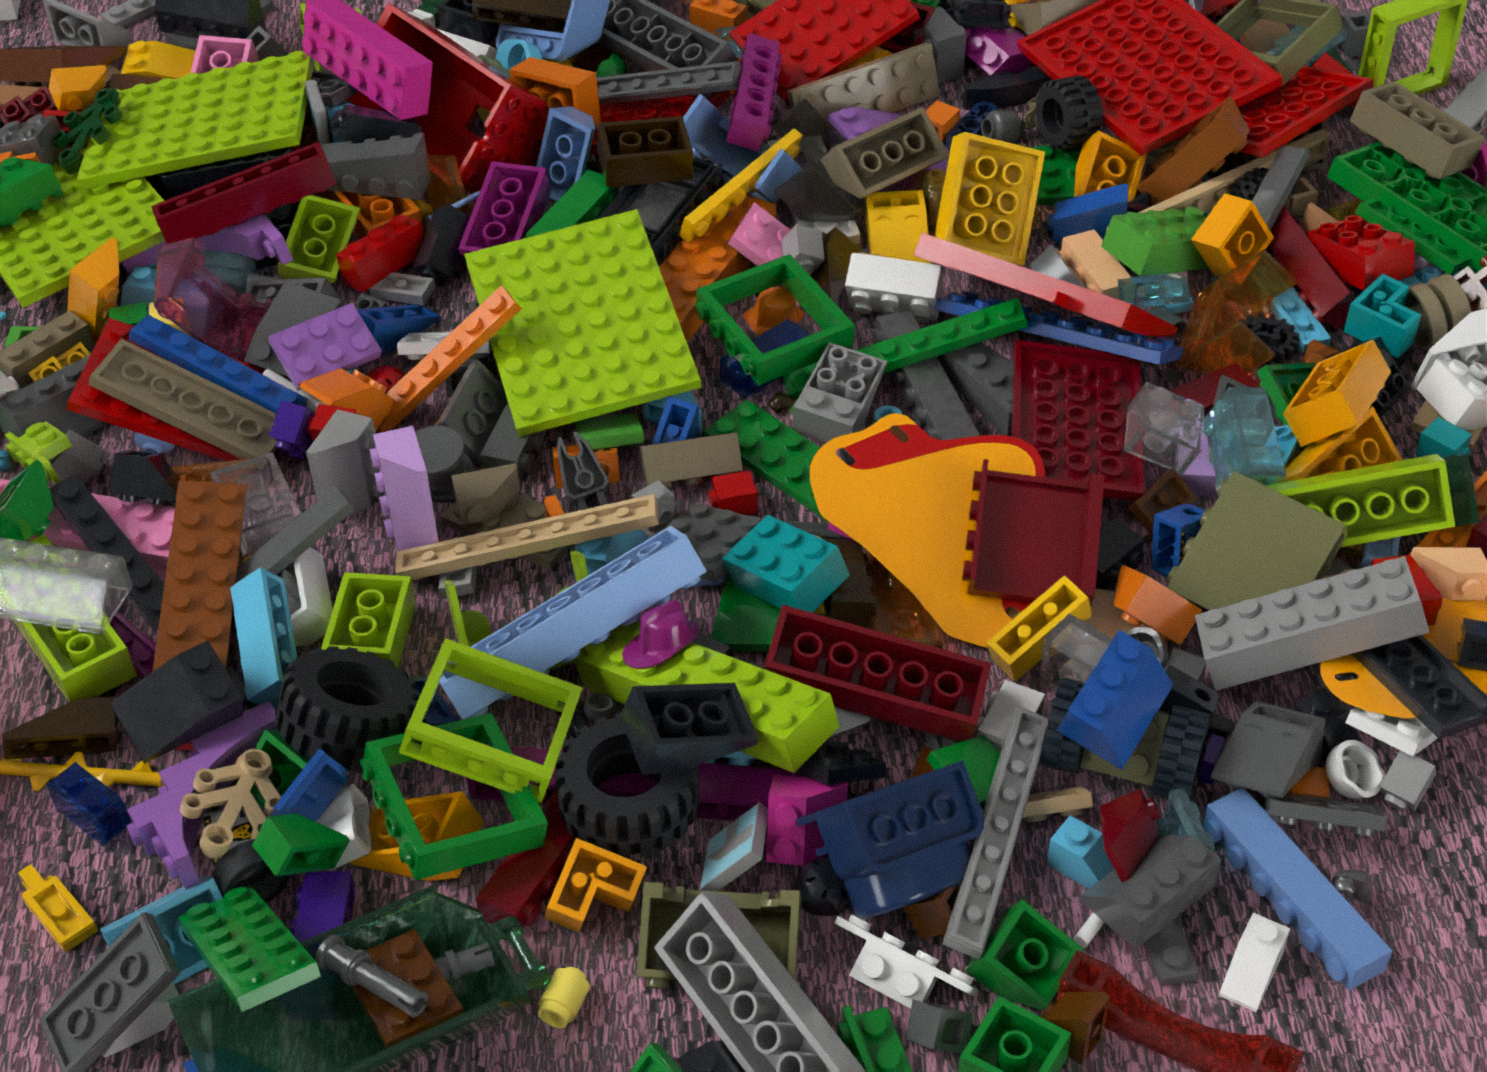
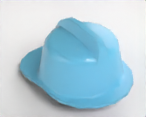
[496,39,546,79]

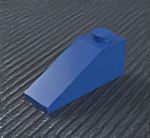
[357,304,441,354]

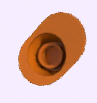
[742,286,804,339]

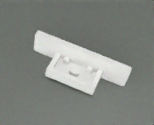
[834,914,980,1009]

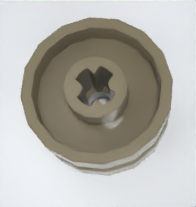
[1405,273,1472,351]

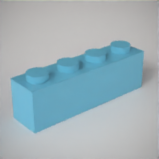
[230,567,297,709]

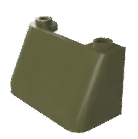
[637,882,801,989]

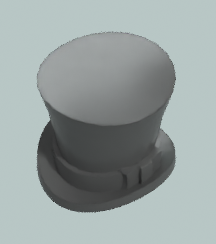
[415,425,475,503]

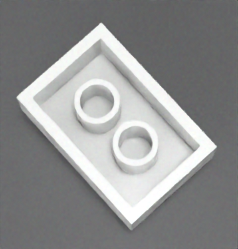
[845,253,944,323]

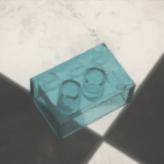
[1202,387,1286,491]

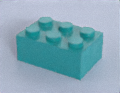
[722,515,850,613]

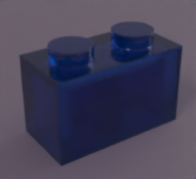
[46,762,131,846]

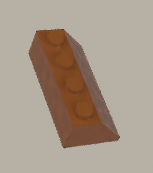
[1137,96,1250,206]

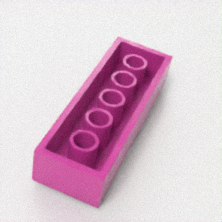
[302,0,433,120]

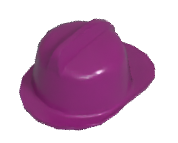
[622,600,699,669]

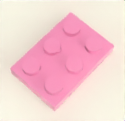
[728,202,791,266]

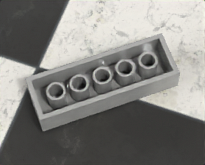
[1195,556,1429,691]
[654,891,866,1072]

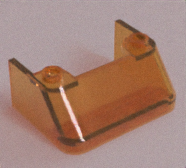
[1176,249,1297,374]

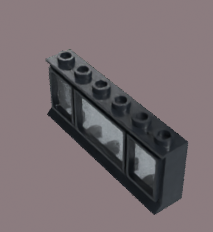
[598,159,725,267]

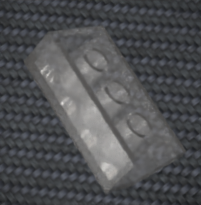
[0,538,133,634]

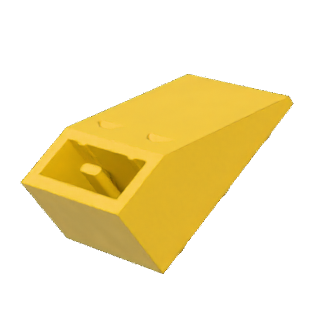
[865,190,931,264]

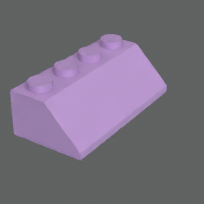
[369,426,439,550]

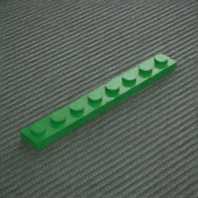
[783,298,1028,399]

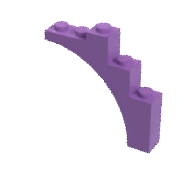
[126,701,278,890]

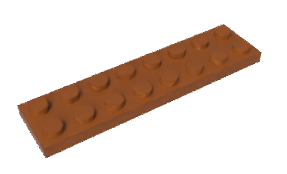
[153,480,247,672]

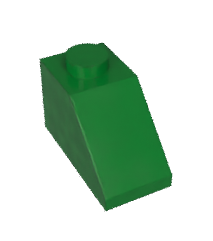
[252,813,350,877]

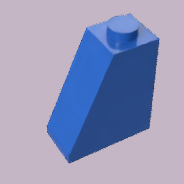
[1047,184,1128,242]

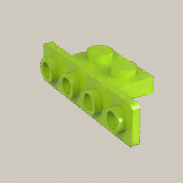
[4,421,73,486]

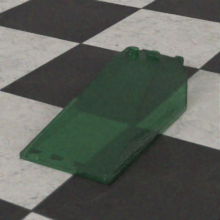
[167,885,552,1072]

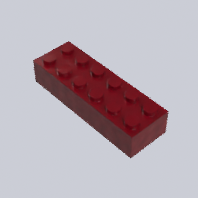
[764,605,991,742]

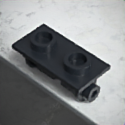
[954,0,1011,30]

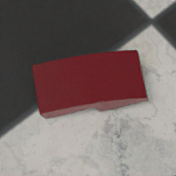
[0,85,58,125]

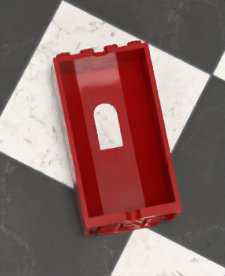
[345,3,547,193]

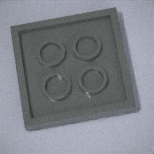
[650,503,762,582]

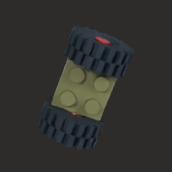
[1040,677,1211,804]

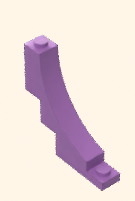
[119,214,293,274]

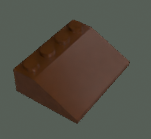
[0,45,127,87]

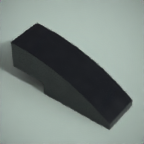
[963,66,1048,110]

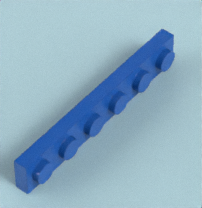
[129,314,308,413]

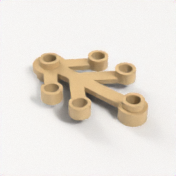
[179,749,281,859]

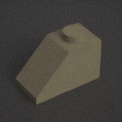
[451,463,520,525]

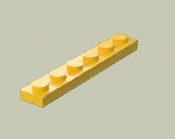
[679,128,803,243]

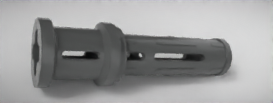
[315,935,428,1017]

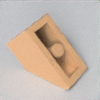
[1411,547,1487,600]

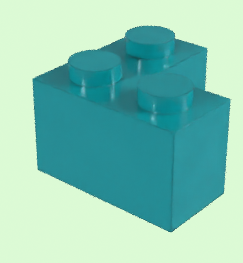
[1344,273,1421,358]

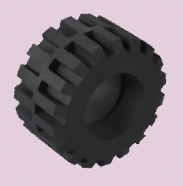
[1035,75,1103,151]

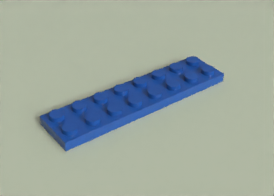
[934,291,1184,364]

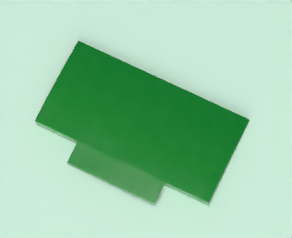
[1327,141,1487,275]

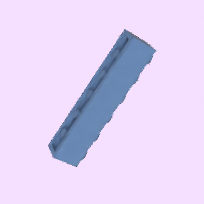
[1203,787,1392,991]

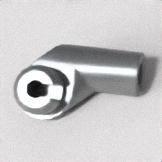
[1332,870,1373,901]

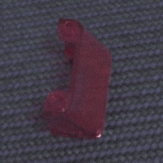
[154,237,273,364]

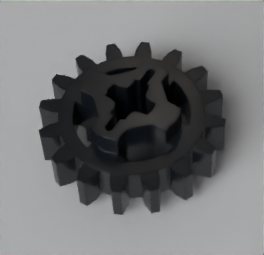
[1231,313,1299,366]

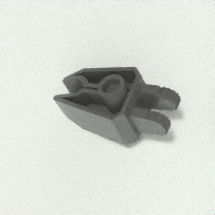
[557,431,609,511]

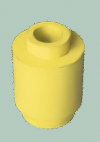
[538,967,590,1029]

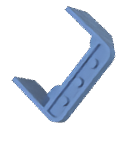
[496,0,610,62]
[683,94,809,203]

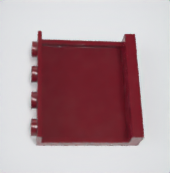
[962,459,1105,607]

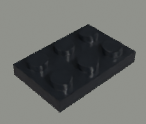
[796,740,886,785]

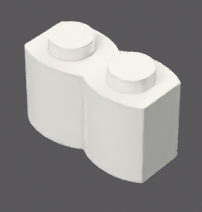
[316,784,372,871]

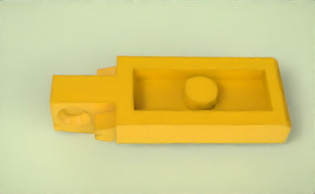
[18,864,98,953]

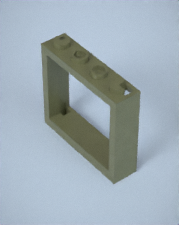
[1216,0,1343,86]

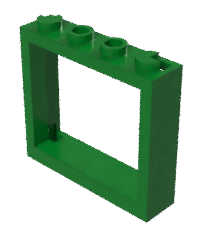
[694,254,855,385]
[360,713,548,880]

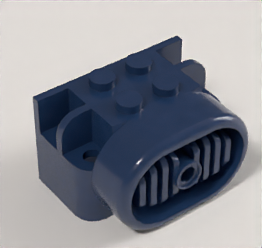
[796,760,984,919]

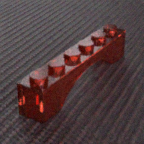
[1057,950,1305,1072]

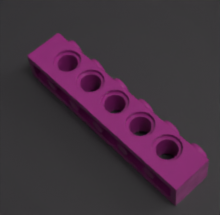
[726,33,782,152]

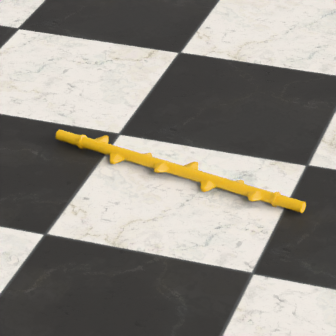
[0,752,163,794]

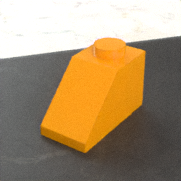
[49,65,107,111]

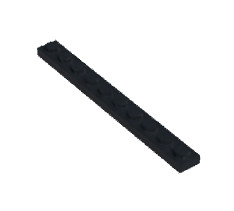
[49,474,258,712]

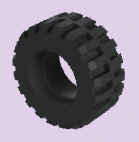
[275,646,420,772]
[555,713,700,858]

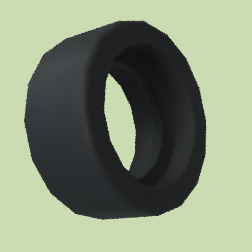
[213,839,290,903]

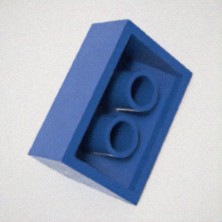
[1057,630,1173,770]

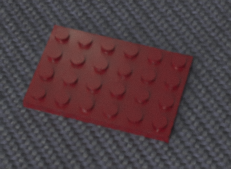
[1012,340,1145,501]

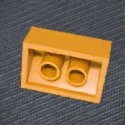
[67,237,119,343]

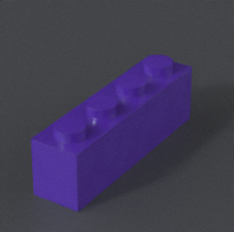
[278,871,356,1023]

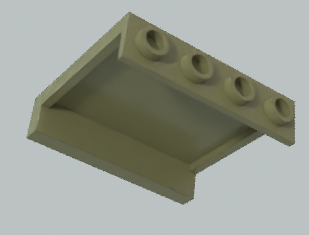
[1166,471,1348,611]

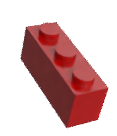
[336,214,424,293]

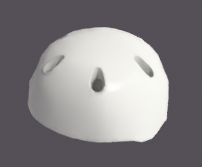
[1326,740,1385,799]

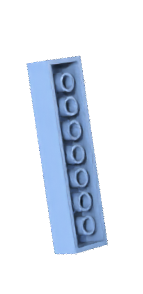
[440,526,707,720]

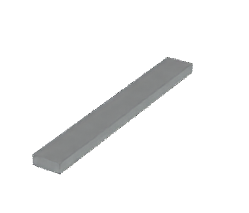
[942,705,1048,960]

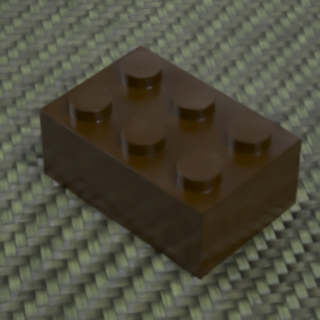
[597,116,693,187]

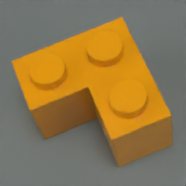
[544,838,647,932]

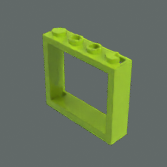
[1358,0,1468,95]
[399,638,583,804]

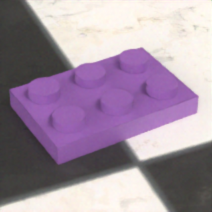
[268,303,382,391]

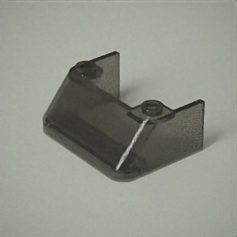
[770,99,865,222]

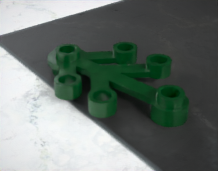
[51,88,123,174]

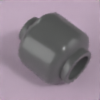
[981,110,1024,144]

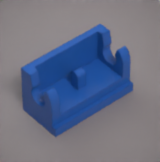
[270,748,349,822]

